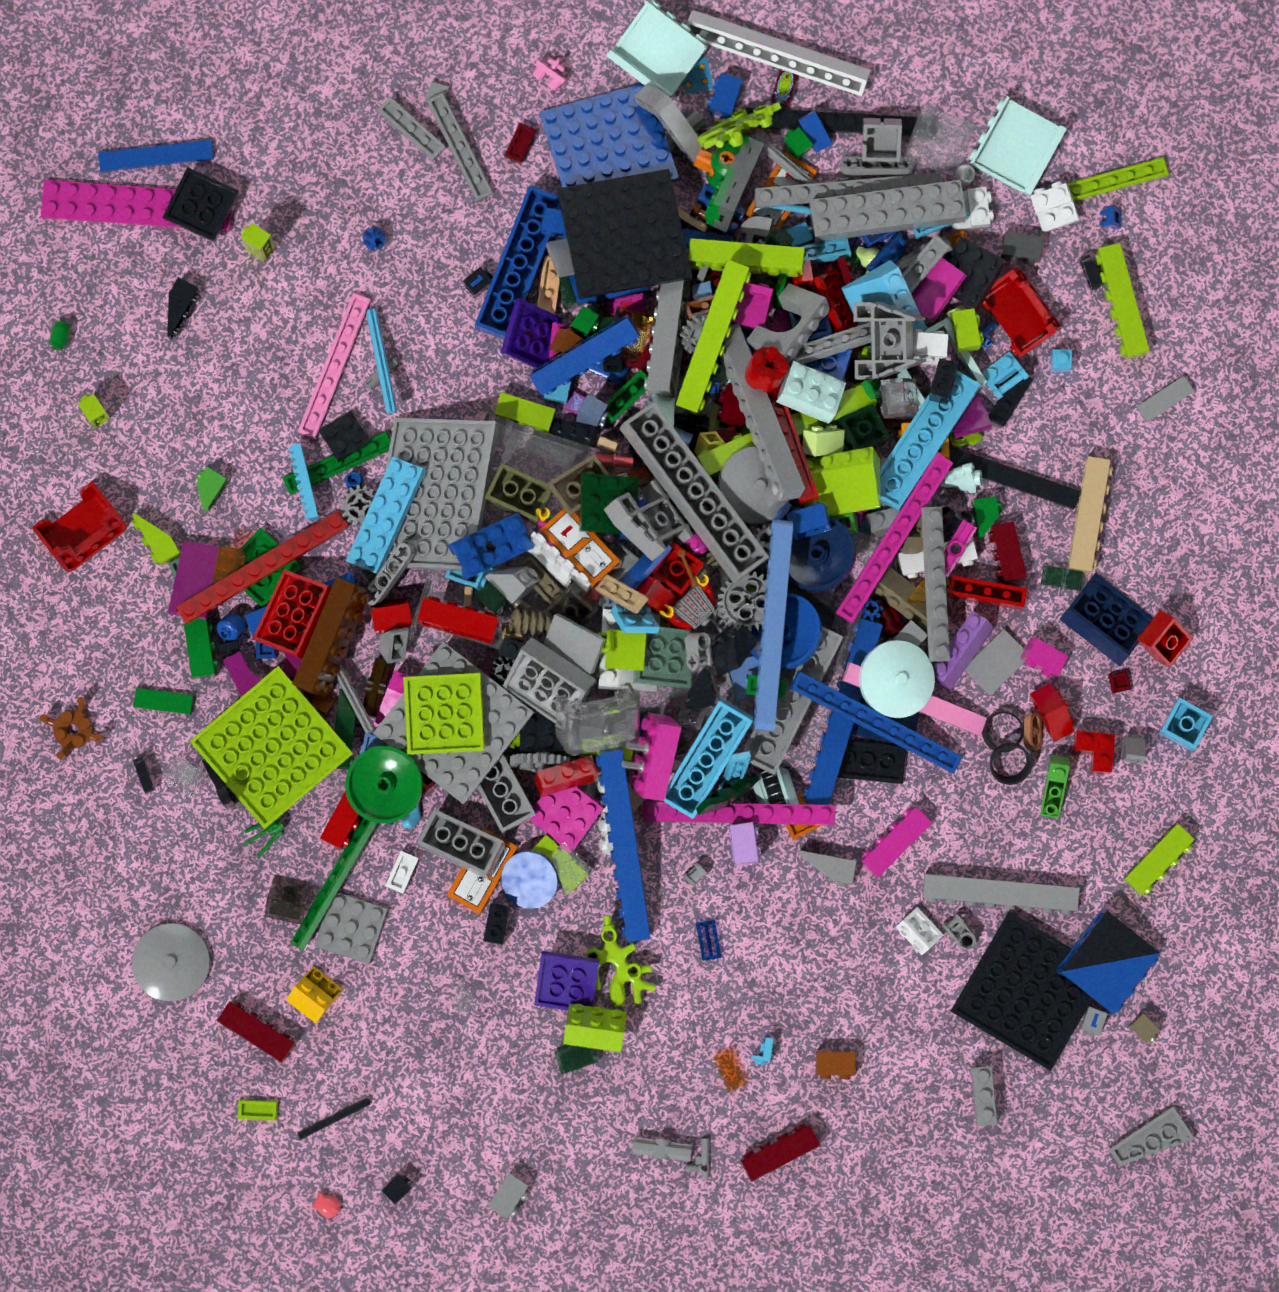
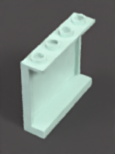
[606,0,709,98]
[969,96,1067,197]

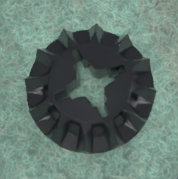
[490,656,515,686]

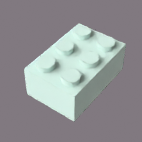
[776,361,846,424]

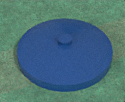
[749,593,822,670]

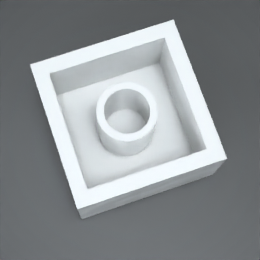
[913,329,948,365]

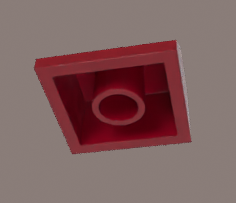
[716,384,746,430]

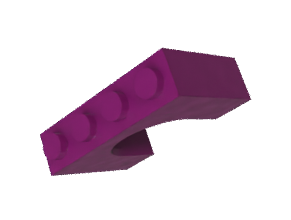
[223,652,302,697]

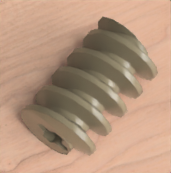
[510,608,552,637]

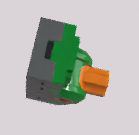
[693,132,765,232]

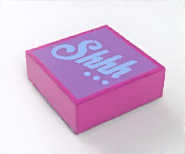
[564,391,585,415]

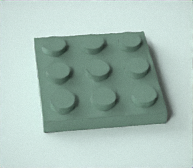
[633,627,695,689]

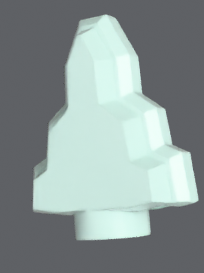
[940,462,982,493]

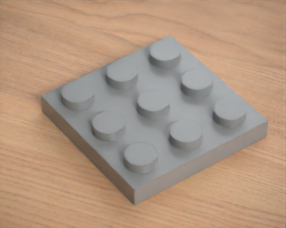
[314,893,388,965]

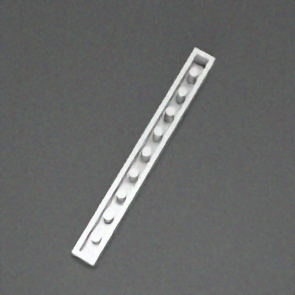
[686,10,871,96]

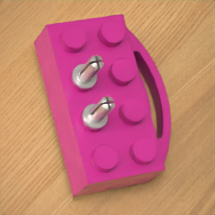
[622,713,681,801]

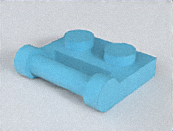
[982,351,1029,400]
[611,605,660,633]

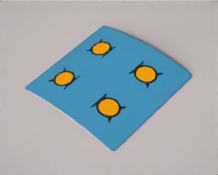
[683,57,714,94]

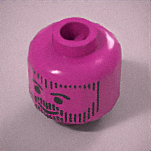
[683,529,709,558]

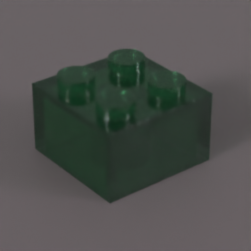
[835,403,890,451]

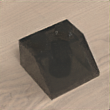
[264,875,313,925]

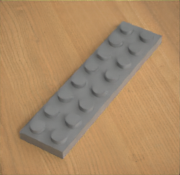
[743,626,843,775]

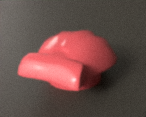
[312,1192,341,1218]

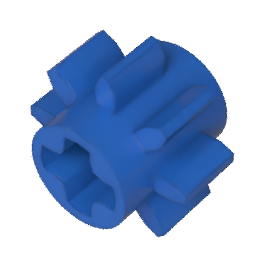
[362,226,386,251]
[859,597,883,622]

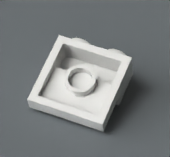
[1030,181,1080,233]
[951,187,994,231]

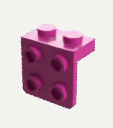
[730,281,773,328]

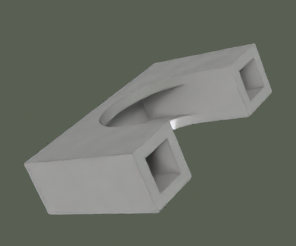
[747,283,830,365]

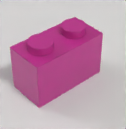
[1020,638,1069,678]

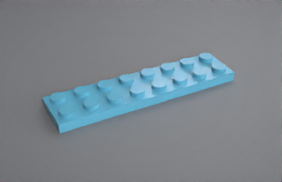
[880,371,981,511]

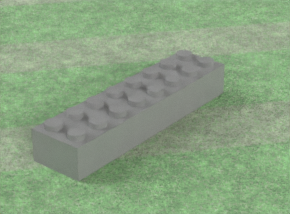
[809,180,966,242]
[644,249,694,403]

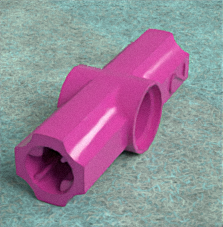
[944,520,977,578]

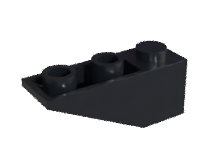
[167,277,200,340]

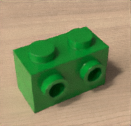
[571,306,600,338]

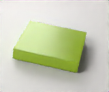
[605,629,646,671]

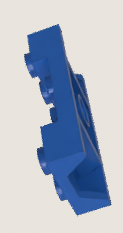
[447,513,534,580]

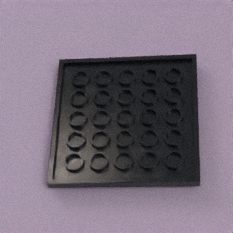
[557,169,692,299]
[950,911,1093,1071]

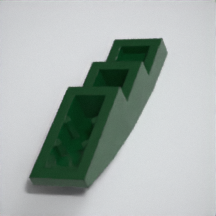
[334,689,359,770]
[696,776,760,815]

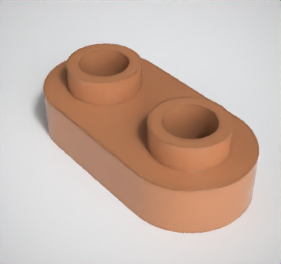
[1023,712,1042,751]

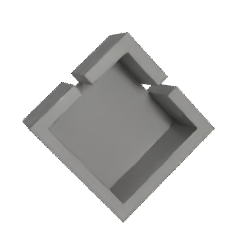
[862,118,902,162]

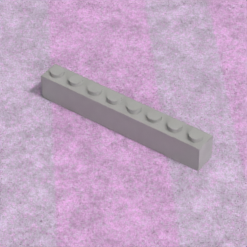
[922,874,1079,915]

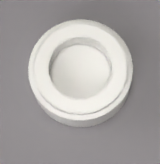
[956,165,975,184]

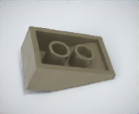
[547,454,609,516]

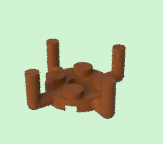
[40,697,104,761]

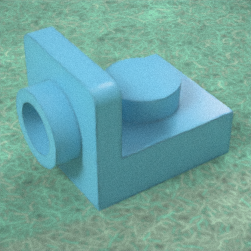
[751,1037,774,1065]

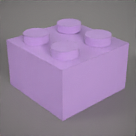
[729,822,761,866]

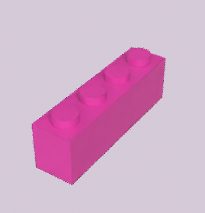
[861,807,932,878]

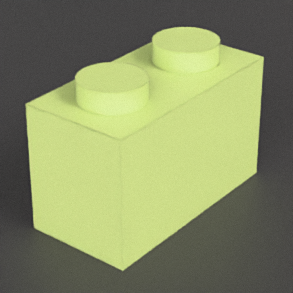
[802,424,844,456]

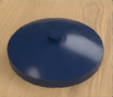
[788,517,856,592]

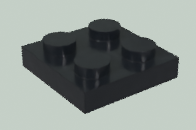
[318,411,371,463]

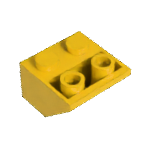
[286,966,344,1024]

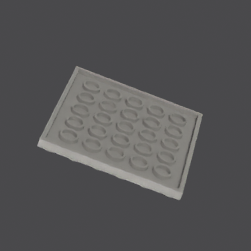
[373,641,535,804]

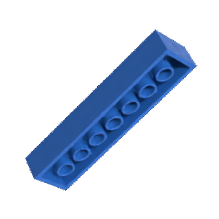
[475,185,561,340]

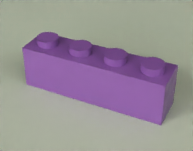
[933,611,994,690]

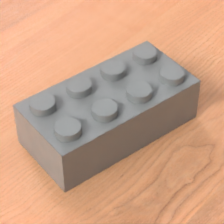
[417,809,506,880]

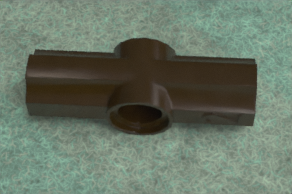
[363,658,392,718]

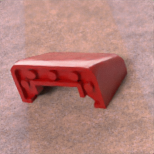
[981,267,1062,357]
[32,481,127,572]

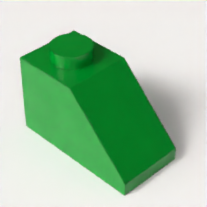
[972,497,1002,540]

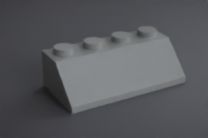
[478,755,536,834]

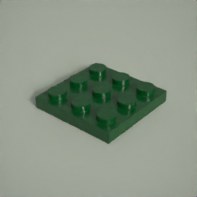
[579,473,639,535]

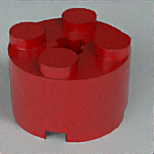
[745,346,789,393]

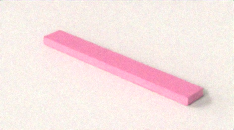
[298,292,371,440]
[842,662,987,736]

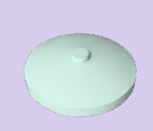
[859,640,935,718]

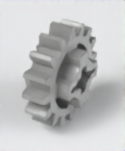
[679,313,707,354]
[340,485,375,527]

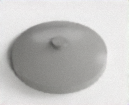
[718,446,790,524]
[132,924,210,1001]

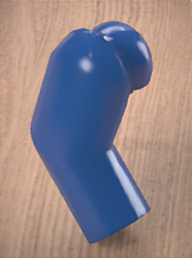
[979,320,997,348]

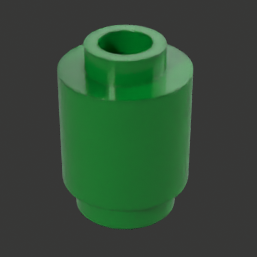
[48,321,71,351]

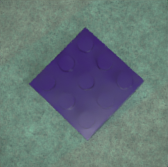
[500,299,562,369]
[534,951,600,1010]

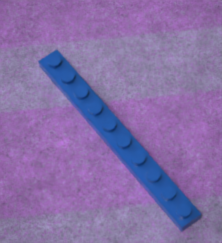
[789,671,962,774]

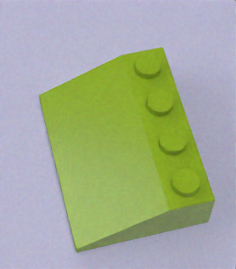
[803,447,881,516]

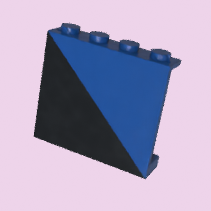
[1055,909,1160,1014]

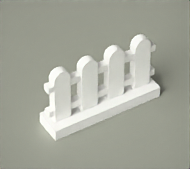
[527,532,593,600]

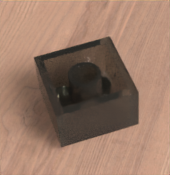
[543,579,599,626]

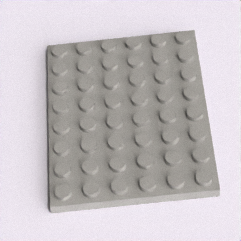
[385,418,499,571]

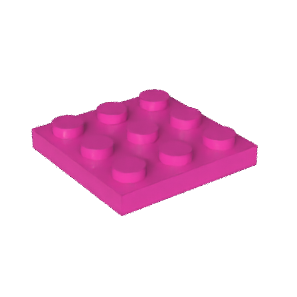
[529,786,605,853]

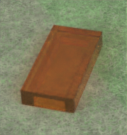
[713,1049,746,1092]

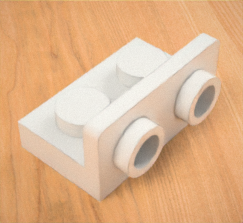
[896,907,944,955]

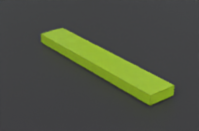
[1067,157,1169,202]

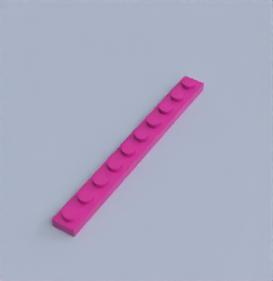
[835,452,953,623]
[642,802,835,825]

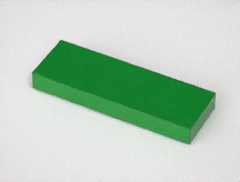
[133,688,194,715]

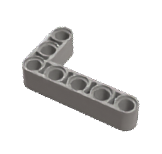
[633,84,708,173]

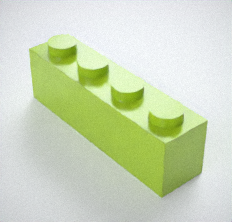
[1123,824,1195,896]

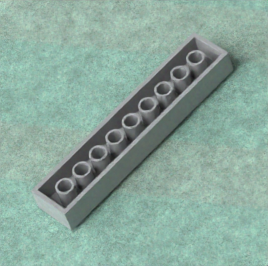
[619,402,769,584]

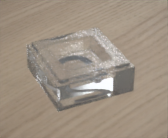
[326,774,346,794]

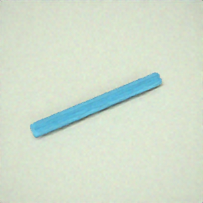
[366,308,397,414]

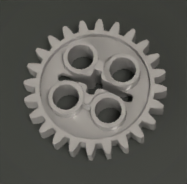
[717,571,767,633]
[510,752,573,773]

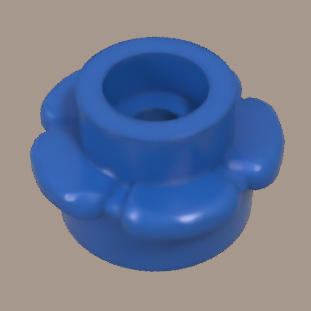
[344,471,363,489]

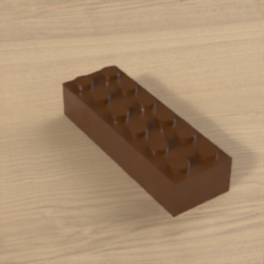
[292,577,371,697]

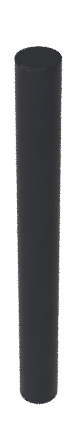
[297,1098,371,1140]

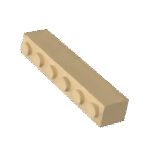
[1067,456,1113,574]

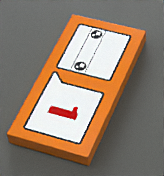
[745,152,818,234]
[539,508,620,587]
[446,828,518,914]

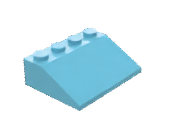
[841,260,927,346]

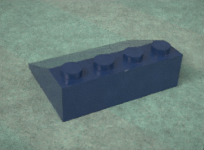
[1059,573,1153,666]

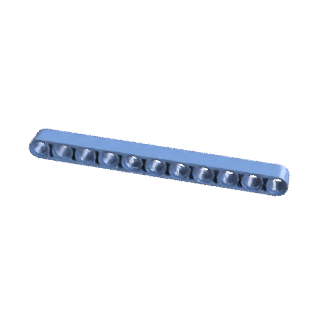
[753,519,793,732]

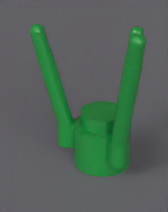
[243,819,285,858]

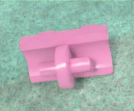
[533,57,569,91]

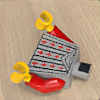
[660,572,717,633]

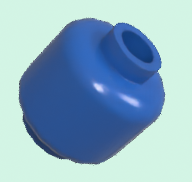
[216,613,245,641]

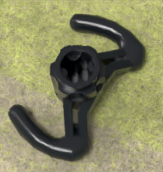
[942,506,978,538]

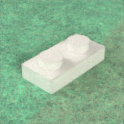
[385,851,419,894]

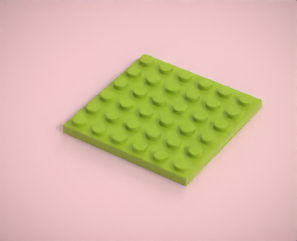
[190,666,353,829]

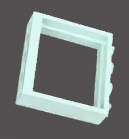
[897,318,987,410]

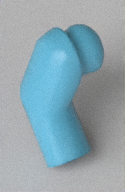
[402,802,421,829]

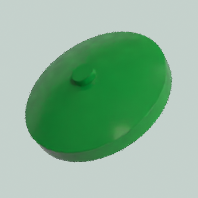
[345,746,423,824]

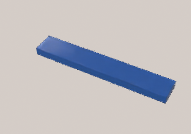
[98,140,214,172]

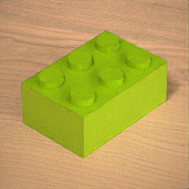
[563,1004,627,1052]

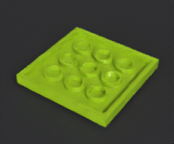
[403,673,485,755]

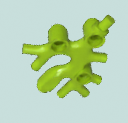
[697,102,781,150]
[585,915,656,1007]

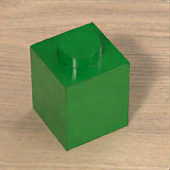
[784,127,813,159]

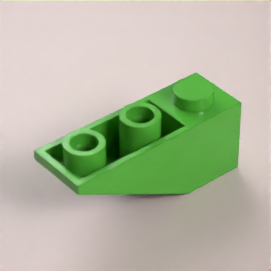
[1040,754,1070,818]

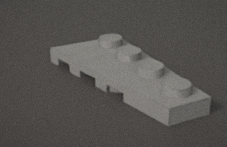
[1108,1107,1195,1166]

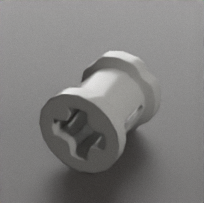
[682,862,708,888]

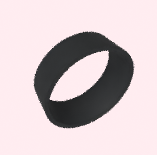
[982,711,1024,753]
[990,742,1032,785]

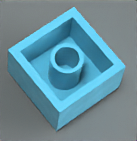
[1158,698,1213,752]

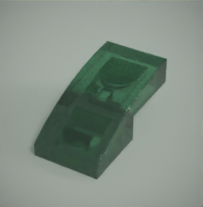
[1040,566,1084,591]

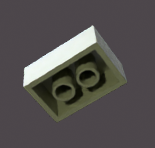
[485,463,553,525]

